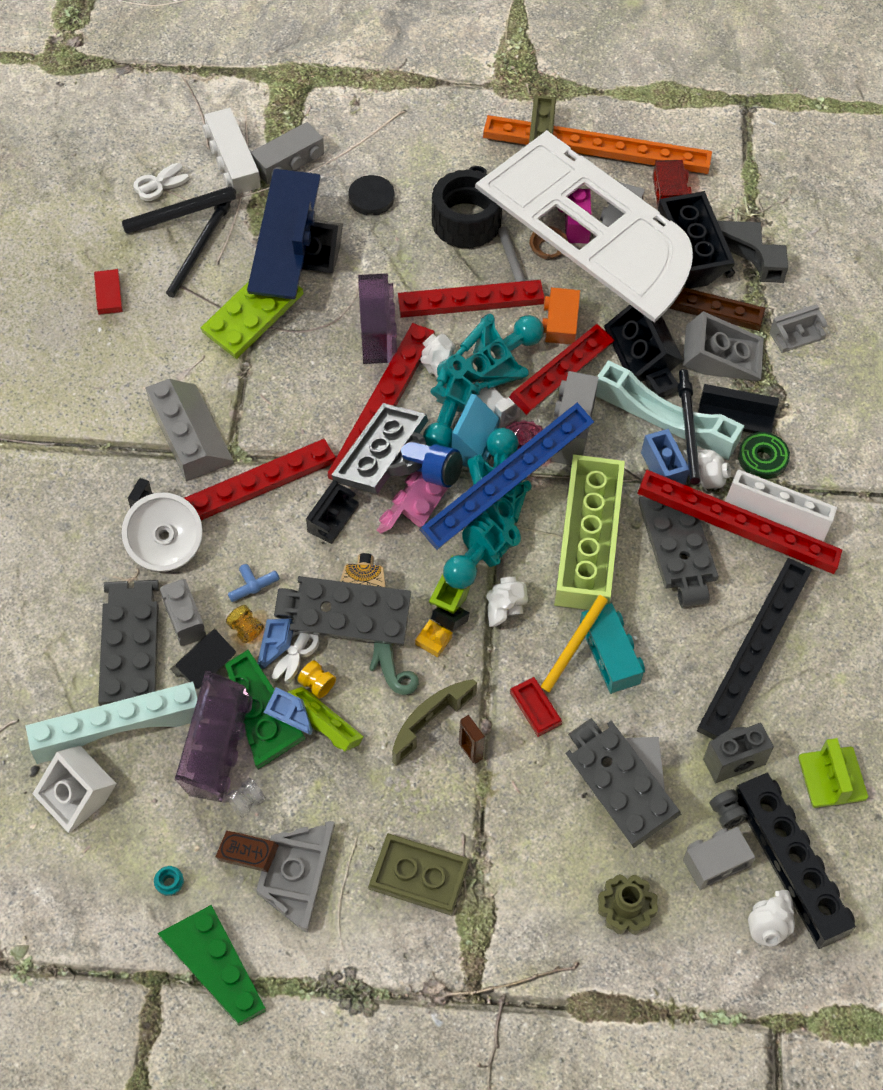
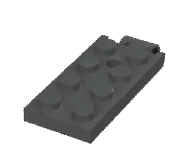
[639,496,719,608]
[274,576,411,646]
[565,718,682,848]

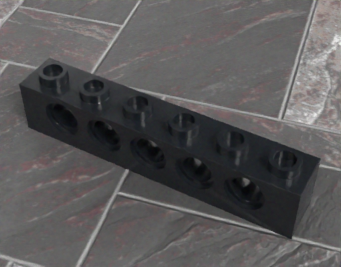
[735,772,856,949]

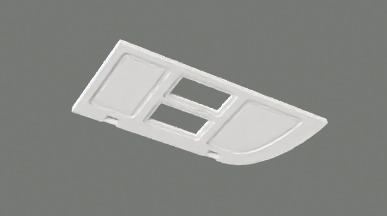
[475,130,693,323]

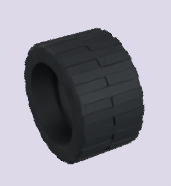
[431,169,502,248]

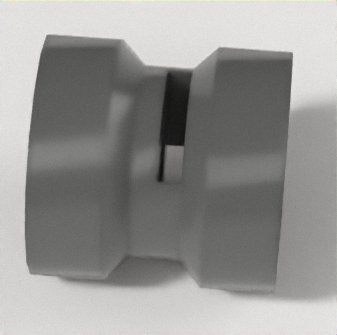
[709,789,749,829]

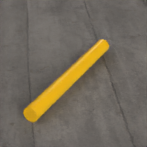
[541,595,608,693]

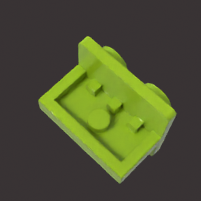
[798,738,868,808]

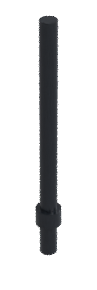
[166,188,237,298]
[677,369,701,485]

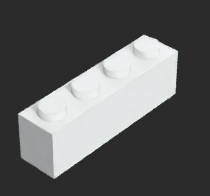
[202,108,261,195]
[725,469,837,542]

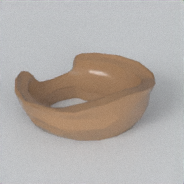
[529,226,568,259]

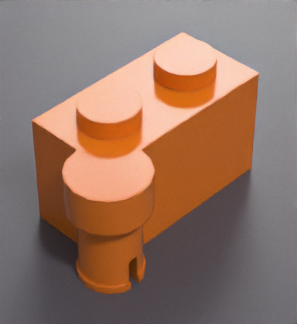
[542,287,580,345]

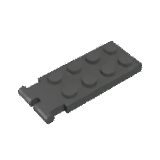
[98,580,159,706]

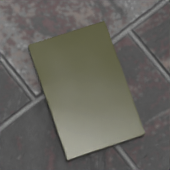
[368,833,470,916]

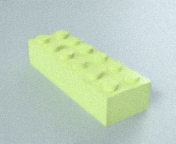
[554,454,625,610]

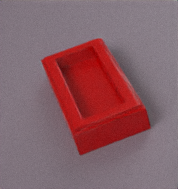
[94,269,123,315]
[510,677,562,737]

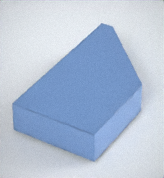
[257,618,293,669]
[264,687,313,735]

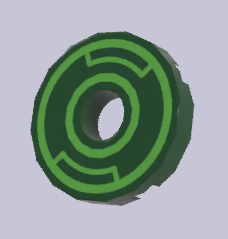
[738,432,790,479]

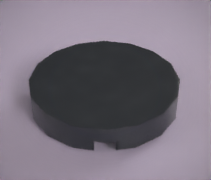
[348,175,395,215]

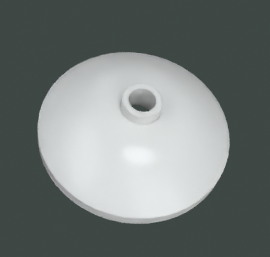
[122,493,203,572]

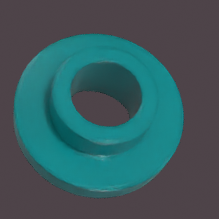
[154,866,184,896]

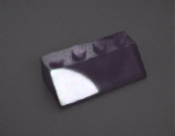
[175,671,252,802]

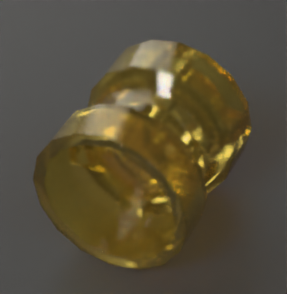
[226,605,264,643]

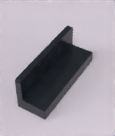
[698,384,779,433]

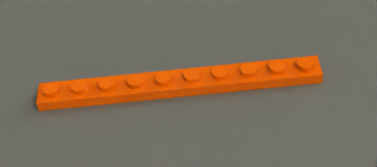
[483,115,712,174]

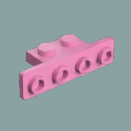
[377,471,448,534]

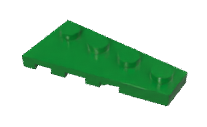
[225,649,306,770]
[157,905,266,1026]

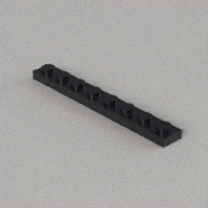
[697,558,812,740]

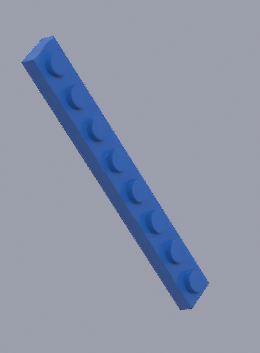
[420,402,594,550]

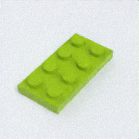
[200,281,304,359]

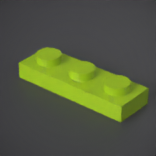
[288,686,364,751]

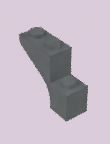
[718,221,788,283]

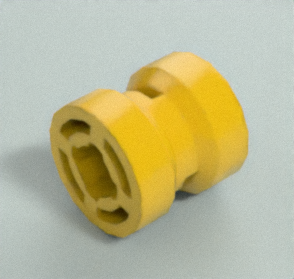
[297,660,336,699]

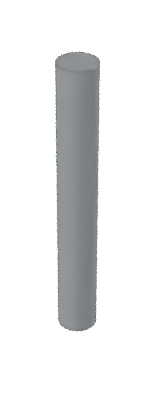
[498,227,526,282]

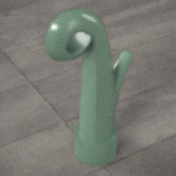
[369,642,419,695]

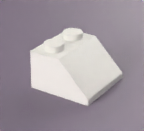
[32,746,117,833]

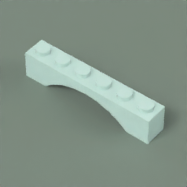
[596,360,744,460]
[25,682,203,764]

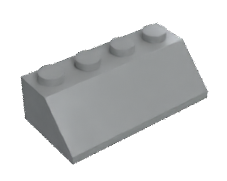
[145,379,234,482]

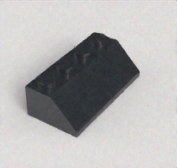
[657,191,735,289]

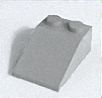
[683,311,764,381]

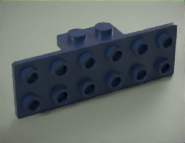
[247,169,321,299]

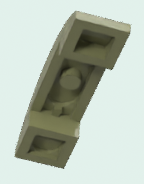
[392,679,477,766]

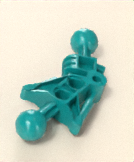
[423,314,544,448]
[443,428,532,589]

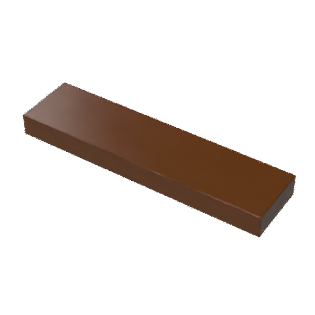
[669,287,766,331]

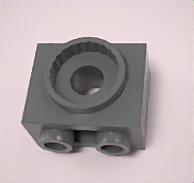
[703,722,774,784]

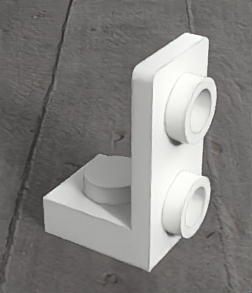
[478,387,520,428]

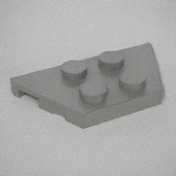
[256,821,335,932]

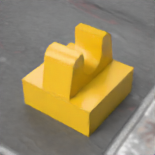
[415,619,453,657]

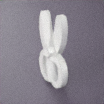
[133,163,189,201]
[272,632,319,683]

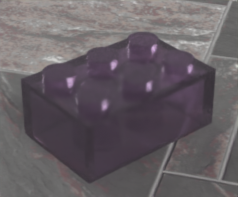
[358,273,397,364]

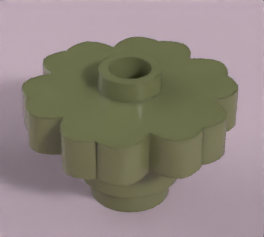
[597,874,658,935]

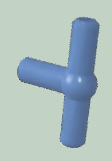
[228,564,280,602]

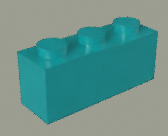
[579,603,645,694]

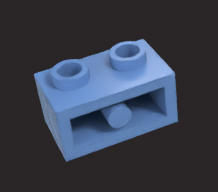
[641,429,689,485]

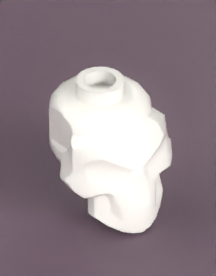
[420,334,456,378]
[683,449,731,489]
[486,576,528,627]
[748,890,795,946]

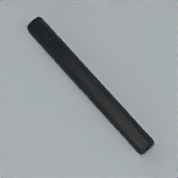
[122,186,236,234]

